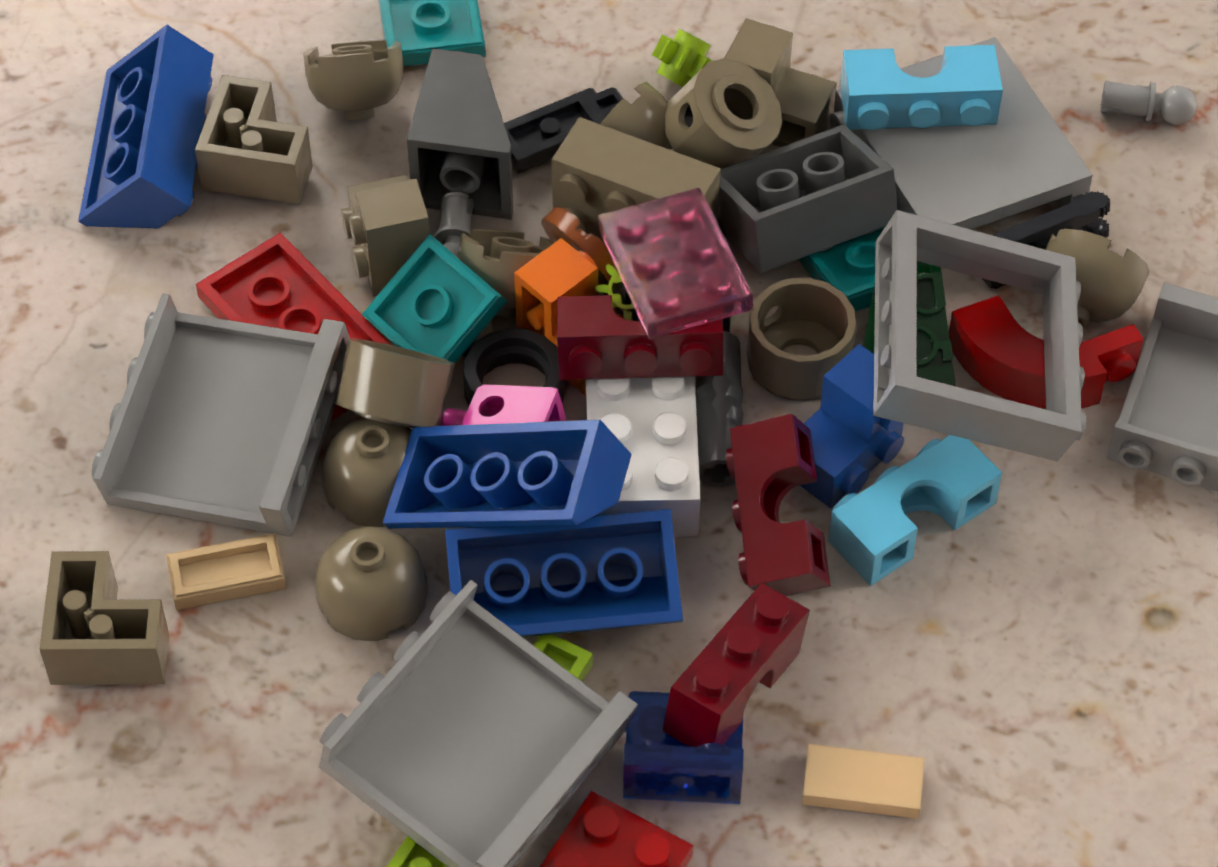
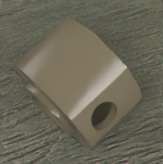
[664,59,782,169]
[747,277,857,400]
[334,338,455,428]

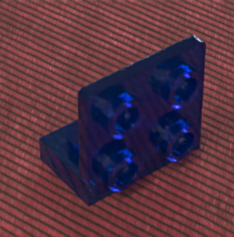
[623,691,744,804]

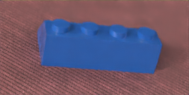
[78,25,214,229]
[382,419,632,529]
[445,509,683,637]

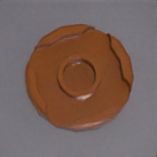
[541,207,623,292]

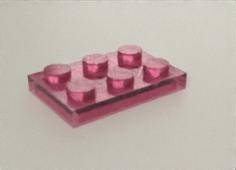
[598,187,754,339]

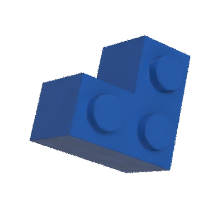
[800,344,904,508]

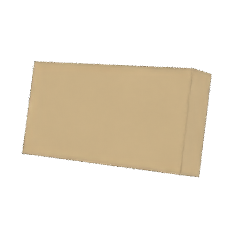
[166,533,287,610]
[801,744,925,819]

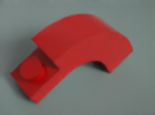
[949,295,1144,409]

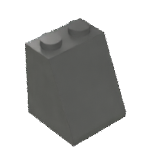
[407,49,514,220]

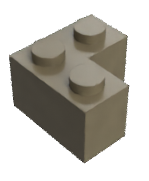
[724,18,837,147]
[195,75,313,205]
[341,174,430,296]
[39,551,170,685]

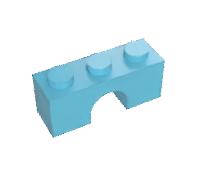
[840,45,1003,130]
[828,435,1002,586]

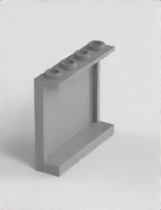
[830,37,1093,230]
[1107,282,1218,492]
[92,293,350,537]
[319,580,638,867]

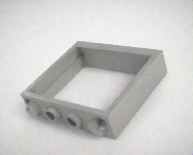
[873,210,1086,462]

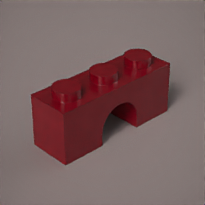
[557,292,723,380]
[726,413,831,596]
[662,583,810,760]

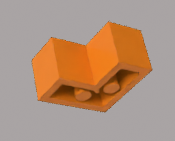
[514,238,623,396]

